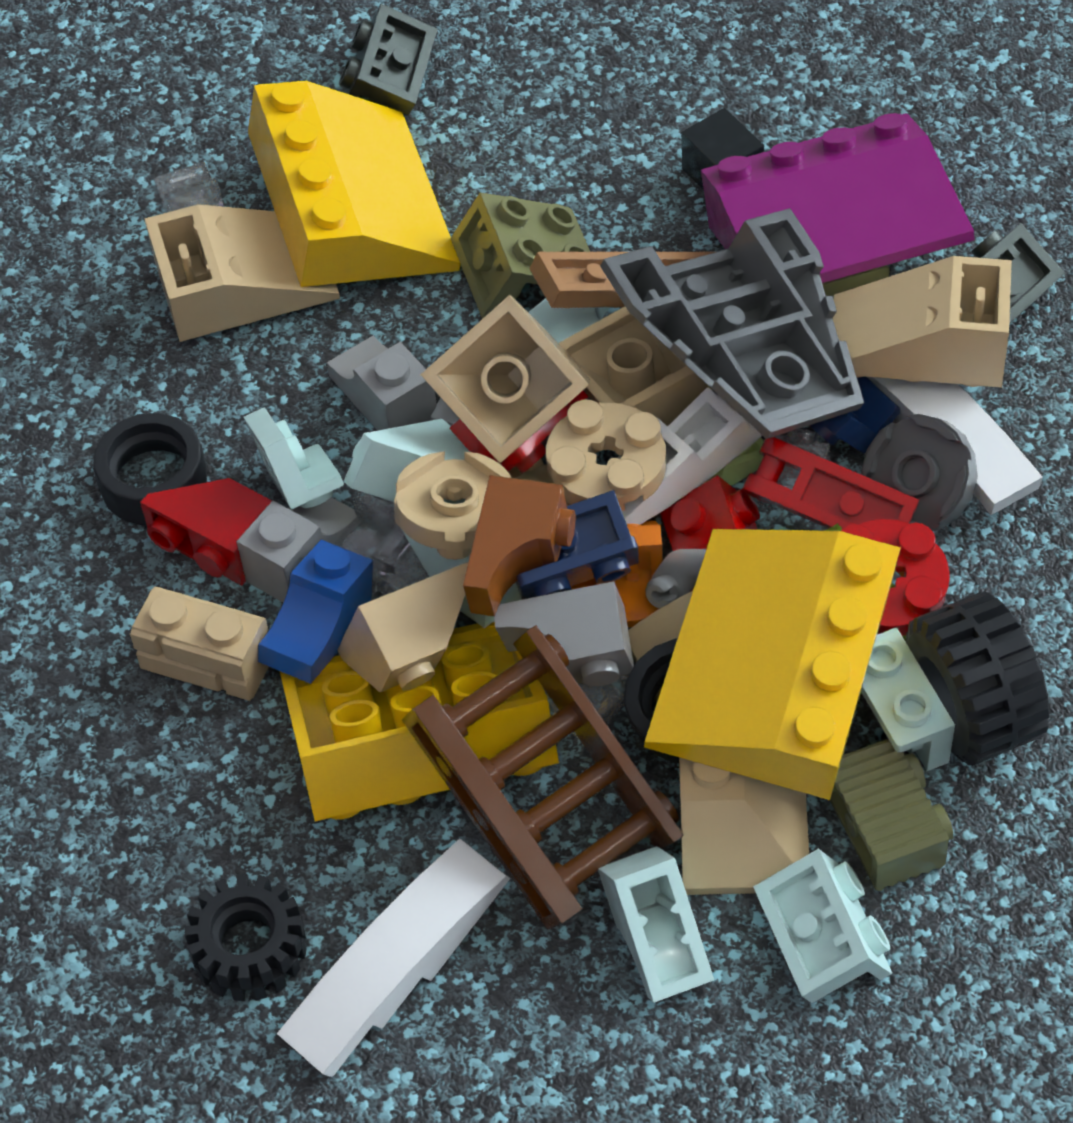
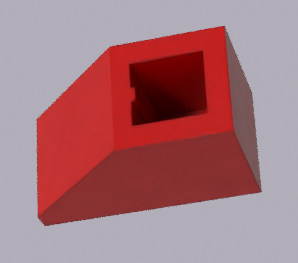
[140,478,272,586]

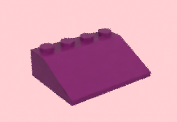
[701,113,975,283]

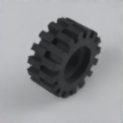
[185,874,307,1001]

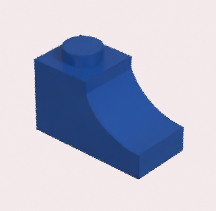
[258,539,373,684]

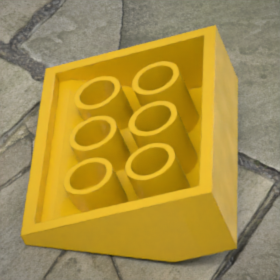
[248,81,461,287]
[644,529,901,800]
[280,622,559,822]

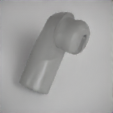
[645,549,706,609]

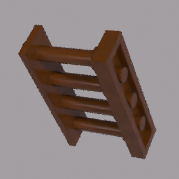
[402,625,684,930]

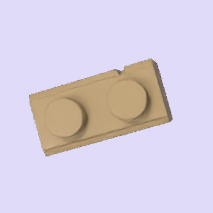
[130,586,269,701]

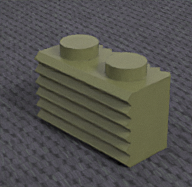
[830,739,953,891]

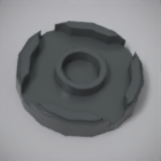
[861,414,978,531]

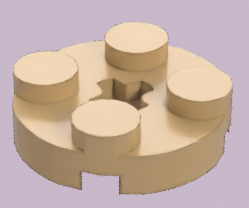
[546,399,666,511]
[394,451,511,560]

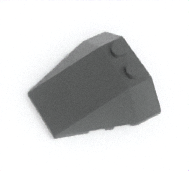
[600,208,864,439]

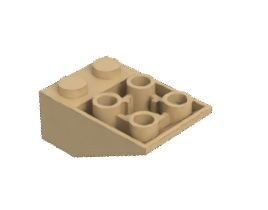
[145,204,340,342]
[833,256,1012,388]

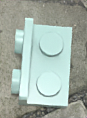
[244,407,344,510]
[861,627,955,771]
[753,848,892,1003]

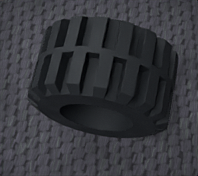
[906,592,1049,766]

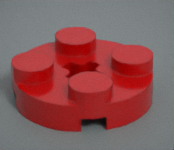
[841,519,950,636]

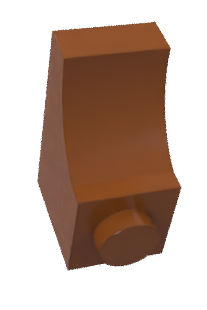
[463,475,576,617]

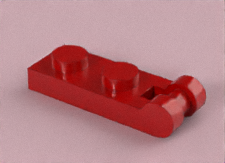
[742,437,919,531]

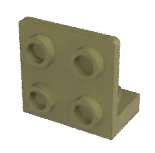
[450,192,590,318]

